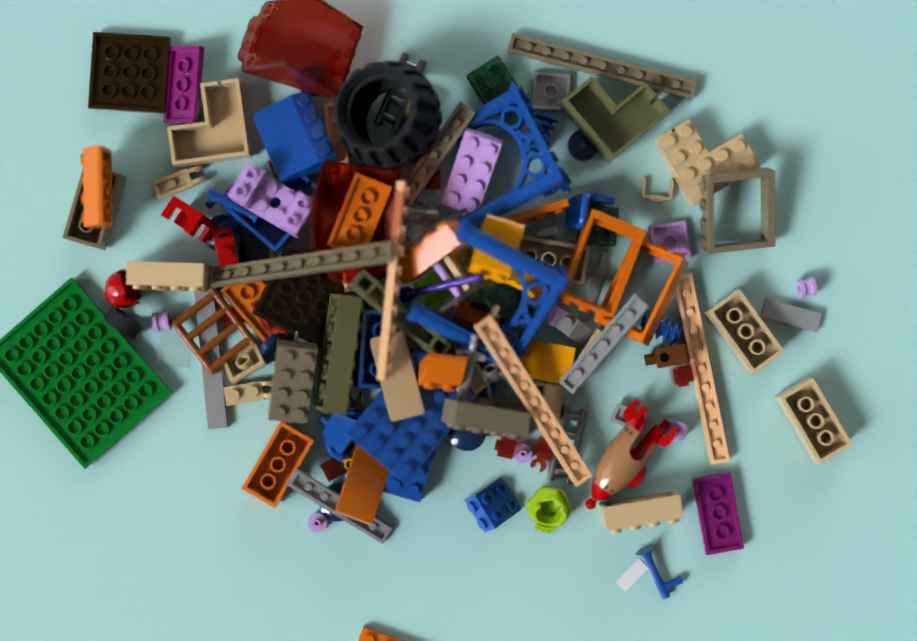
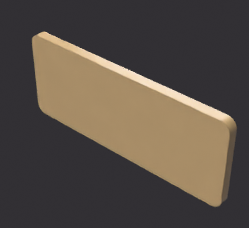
[370,331,424,421]

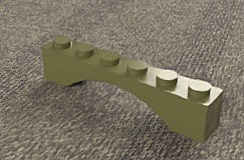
[347,270,453,355]

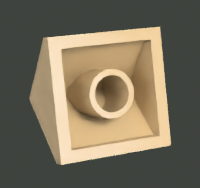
[224,342,269,384]

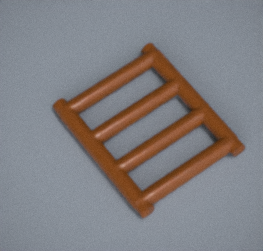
[169,288,257,376]

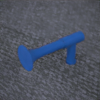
[205,188,258,226]
[636,545,683,599]

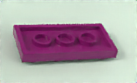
[163,46,204,124]
[692,472,744,555]

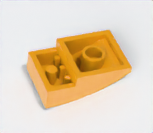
[518,339,576,384]

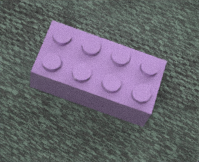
[441,127,504,213]

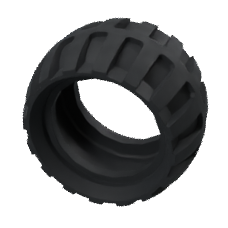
[333,61,442,169]

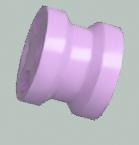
[796,277,817,298]
[152,311,172,332]

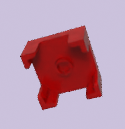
[161,196,218,244]

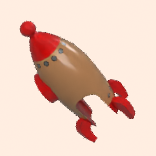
[585,399,678,510]

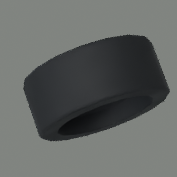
[104,306,143,340]

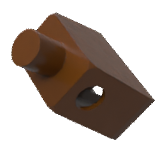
[644,343,689,368]

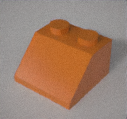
[418,353,467,392]

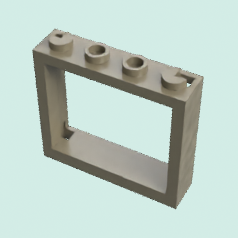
[699,167,775,254]

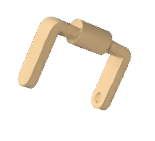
[641,177,674,203]

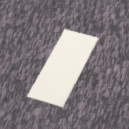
[616,559,649,592]

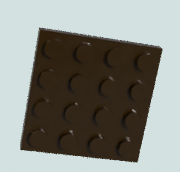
[88,32,171,114]
[251,244,349,348]

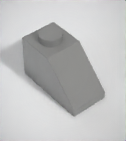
[552,310,594,347]

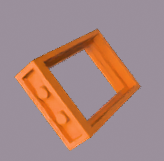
[558,209,646,320]
[593,238,689,346]

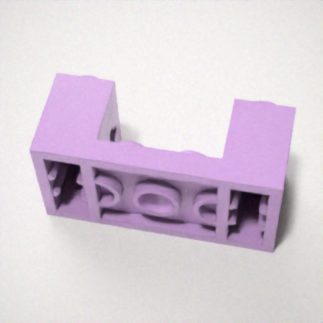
[228,162,319,240]

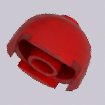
[104,269,141,308]

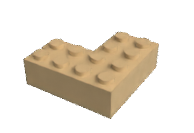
[167,78,252,168]
[653,119,761,207]

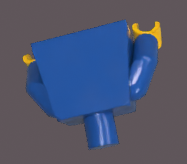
[319,410,363,469]

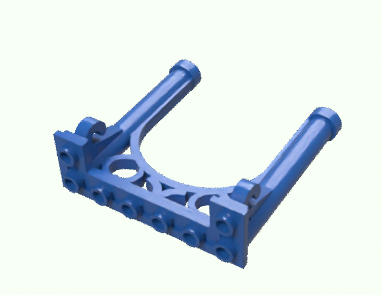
[439,82,572,228]
[405,219,569,364]

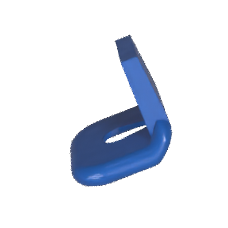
[565,192,615,231]

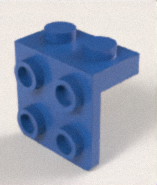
[465,478,521,532]

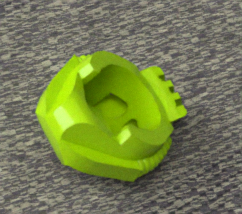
[527,486,571,533]

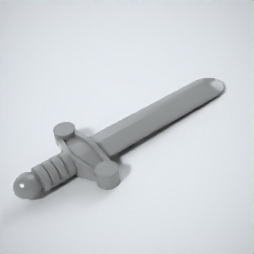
[581,250,614,322]
[456,333,486,401]

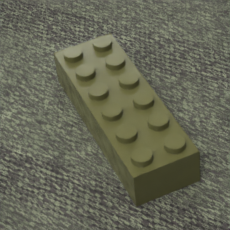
[314,294,364,414]

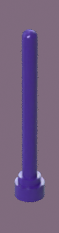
[399,273,483,303]

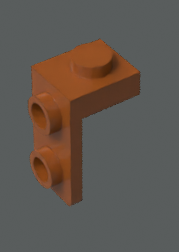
[453,301,501,326]

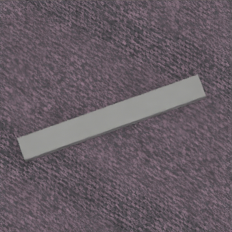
[194,289,228,429]

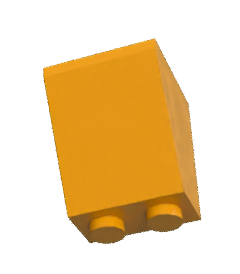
[468,214,525,283]

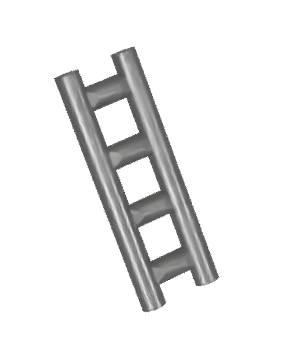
[374,52,427,133]
[547,404,588,485]

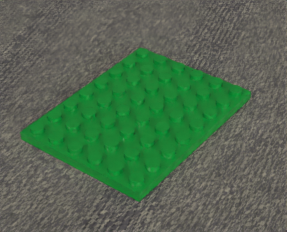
[0,278,173,469]

